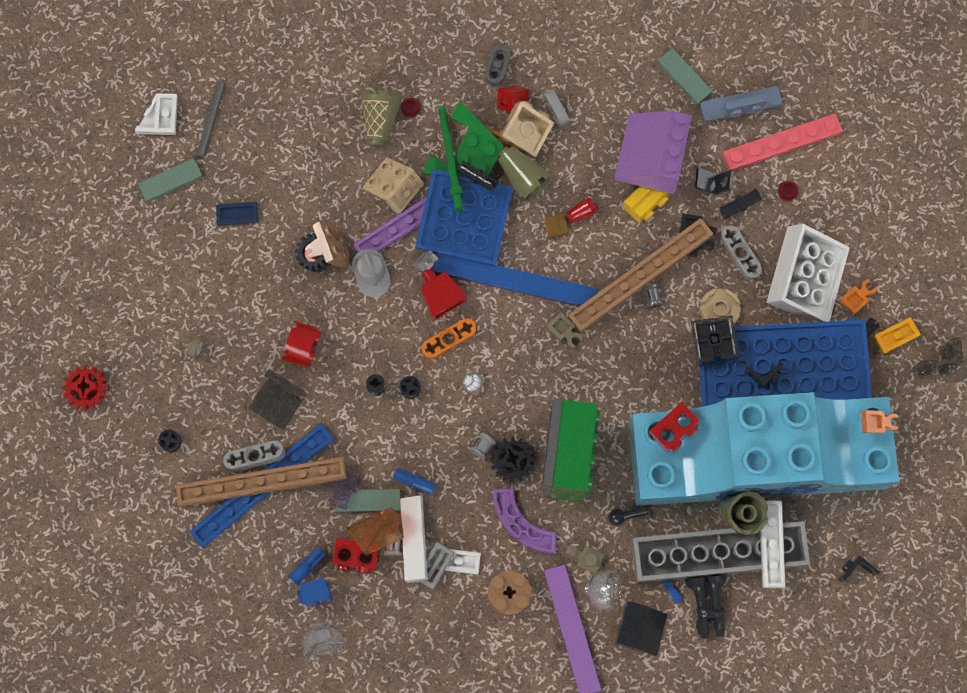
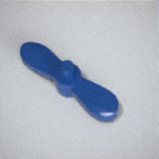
[661,580,682,604]

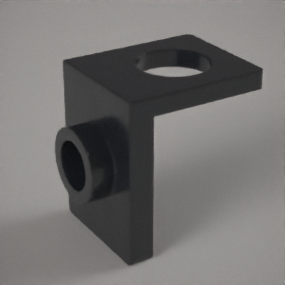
[695,168,733,195]
[744,361,784,389]
[838,555,880,582]

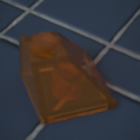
[346,507,404,555]

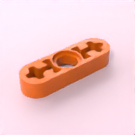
[422,319,476,359]

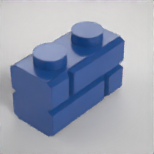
[297,577,333,608]

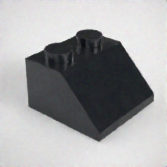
[615,601,667,656]

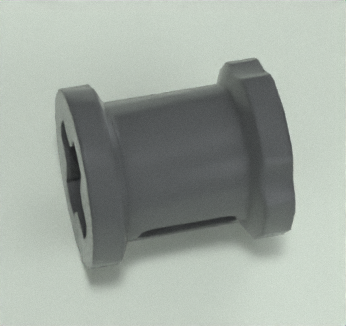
[641,284,664,309]

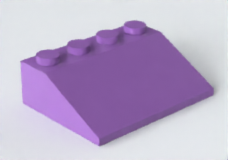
[614,111,692,194]

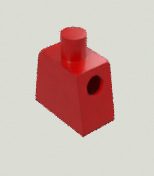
[420,268,467,321]

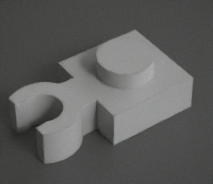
[412,251,439,271]

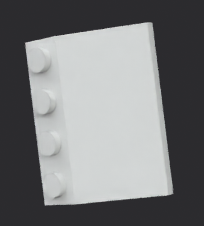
[766,224,850,322]

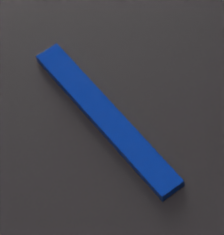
[433,254,598,306]
[189,423,335,548]

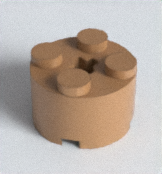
[488,571,531,616]

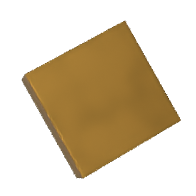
[544,214,569,239]

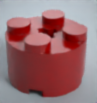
[282,320,321,368]

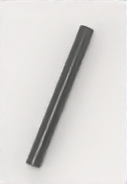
[196,81,225,159]

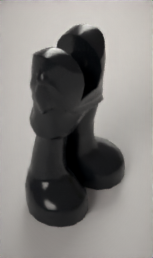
[685,575,726,639]

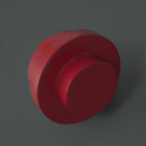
[401,98,421,118]
[778,181,798,201]

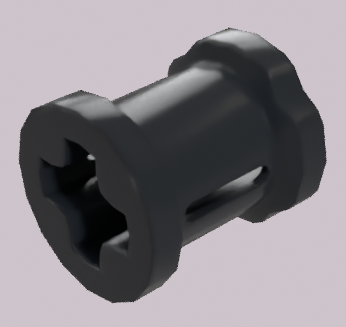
[366,374,386,397]

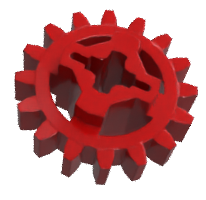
[62,365,109,411]

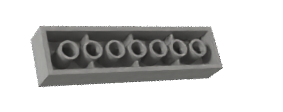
[631,521,810,583]

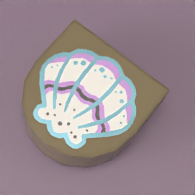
[187,337,203,360]
[462,372,486,398]

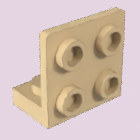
[363,157,424,214]

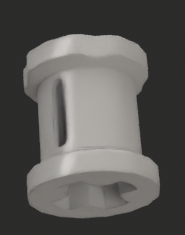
[469,433,496,460]
[384,533,403,556]

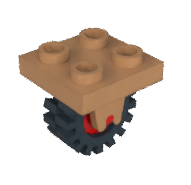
[295,222,350,272]

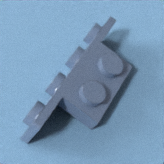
[700,86,782,122]

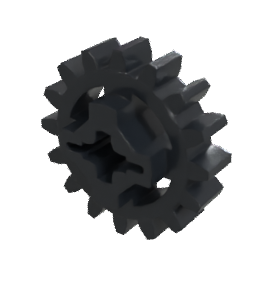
[490,437,536,484]

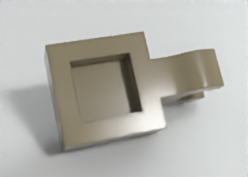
[565,545,604,575]

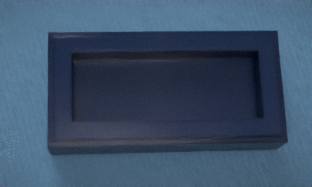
[216,202,259,226]

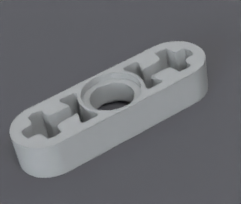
[720,225,762,280]
[223,441,285,472]

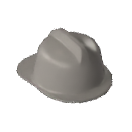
[352,249,390,297]

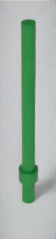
[438,107,463,212]

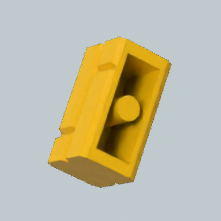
[622,186,669,223]

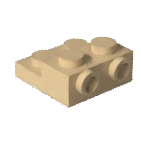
[500,101,554,158]

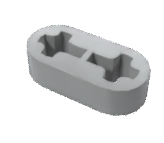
[543,89,569,127]

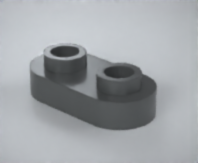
[484,46,510,85]

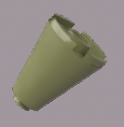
[498,147,553,204]
[717,491,768,535]

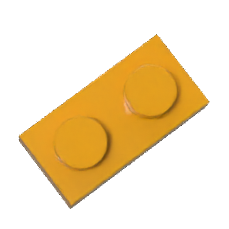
[873,317,921,355]

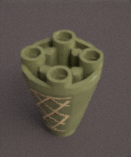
[361,90,402,147]

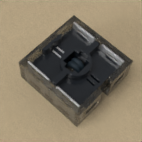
[690,315,739,365]

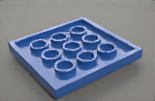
[415,169,513,266]

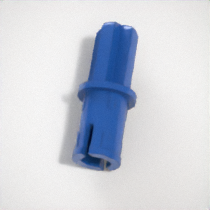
[393,468,436,496]
[288,547,326,586]

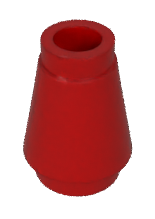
[566,198,598,223]

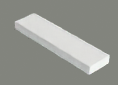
[400,495,428,583]
[760,501,785,588]

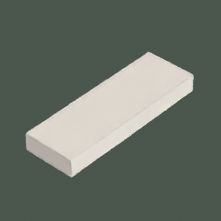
[426,546,481,575]

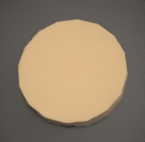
[699,288,741,326]

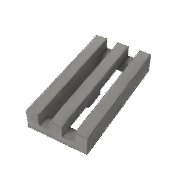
[419,541,455,590]

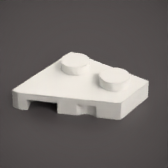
[135,93,178,135]

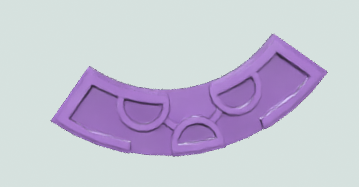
[493,488,556,554]

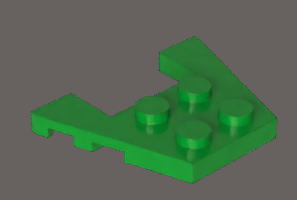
[423,102,504,176]

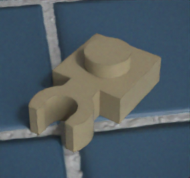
[546,312,583,350]

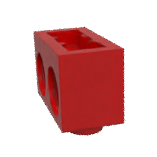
[649,402,700,453]
[332,538,379,574]

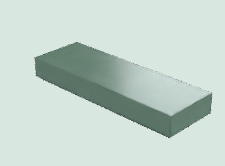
[657,48,713,105]
[138,158,203,203]
[336,489,400,513]

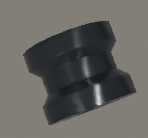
[400,376,421,399]
[158,429,182,453]

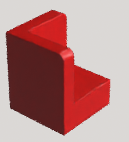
[497,85,529,112]

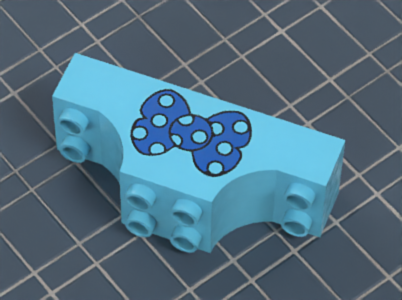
[628,392,899,506]

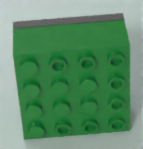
[540,399,601,502]

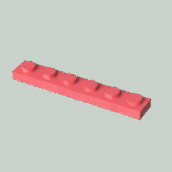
[722,113,843,171]

